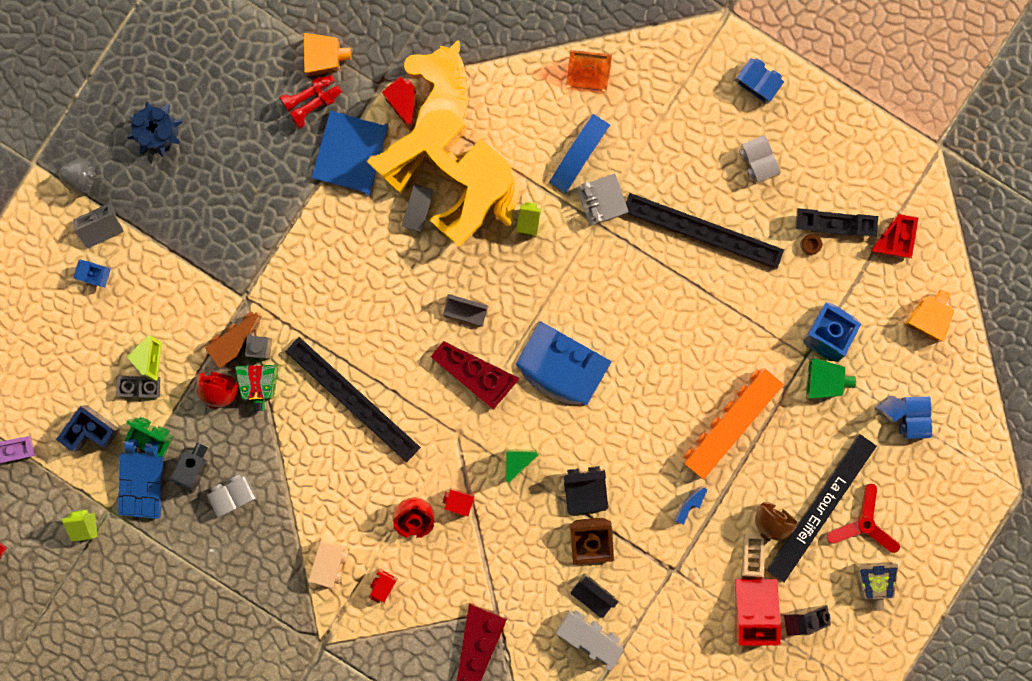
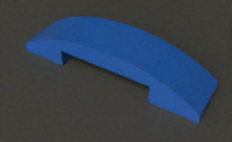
[549,114,610,194]

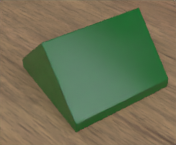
[506,449,539,484]

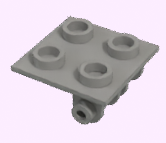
[577,173,629,226]

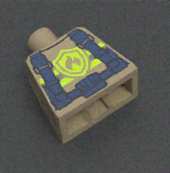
[854,562,898,611]

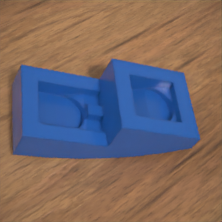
[875,396,912,422]
[674,486,708,525]

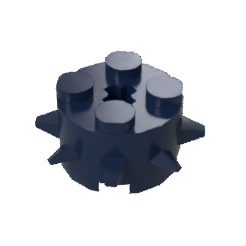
[127,102,182,157]

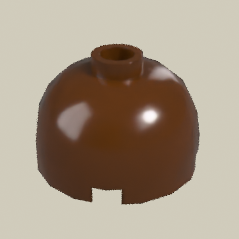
[755,502,798,541]

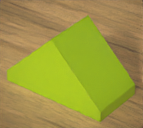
[127,335,162,381]

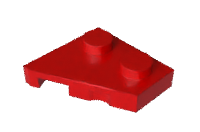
[871,214,919,259]

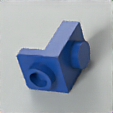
[73,259,111,288]

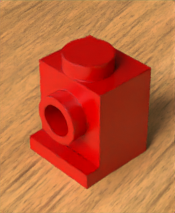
[369,568,398,603]

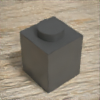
[245,335,272,359]

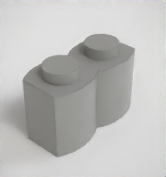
[739,135,781,184]
[207,474,257,517]

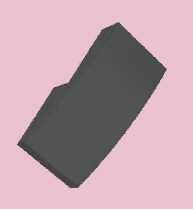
[402,184,434,232]
[116,376,161,398]

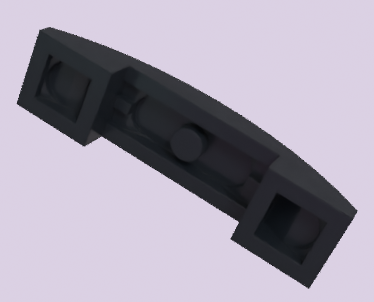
[795,208,879,237]

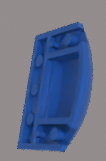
[516,321,612,405]

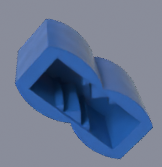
[734,58,784,104]
[899,396,932,439]

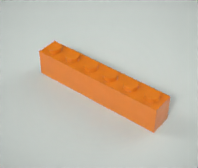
[682,368,784,480]

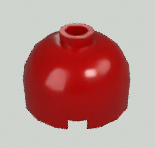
[196,372,239,409]
[393,497,435,538]

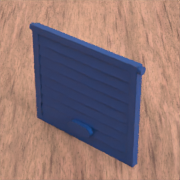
[312,110,388,196]

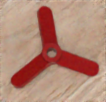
[827,483,900,553]

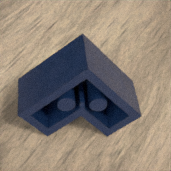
[56,405,121,452]

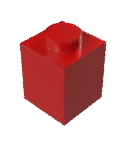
[442,488,475,517]

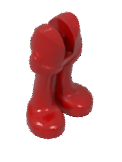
[279,75,342,130]

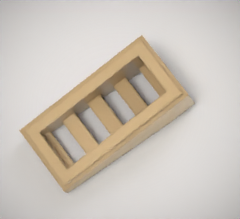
[741,534,765,579]

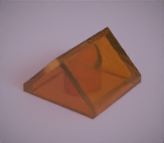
[566,50,612,92]

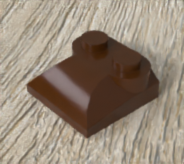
[570,518,614,565]

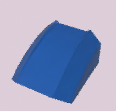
[803,302,861,362]

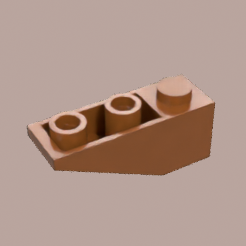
[205,312,262,368]

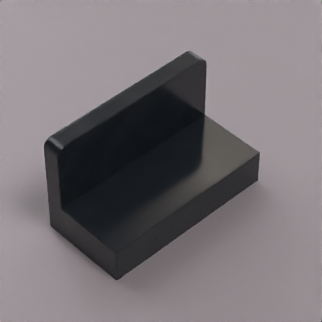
[571,574,619,618]

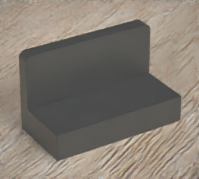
[73,203,124,248]
[443,294,488,326]

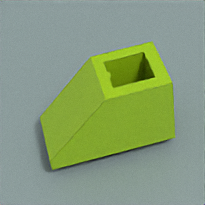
[516,202,541,237]
[62,509,98,541]

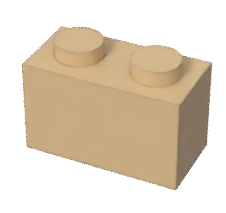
[309,539,348,588]

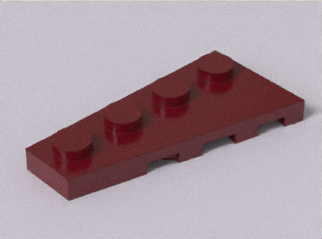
[430,341,520,410]

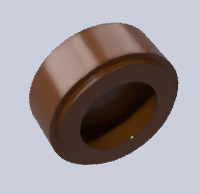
[801,234,822,255]

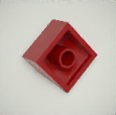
[382,76,417,131]

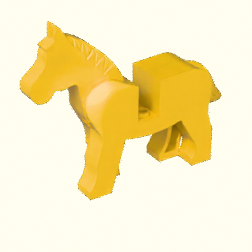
[367,40,519,248]

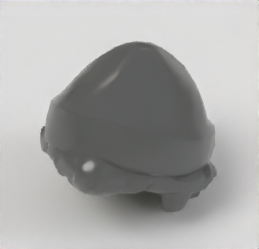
[59,158,96,197]

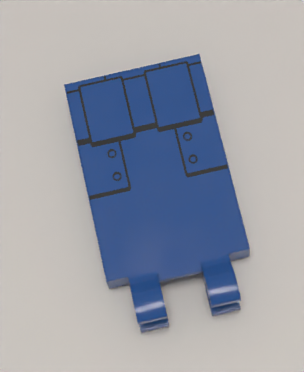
[118,439,163,519]

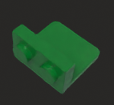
[124,417,174,458]

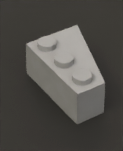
[556,609,624,671]

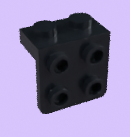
[563,466,608,514]

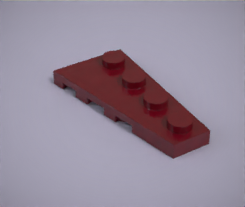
[457,602,507,681]

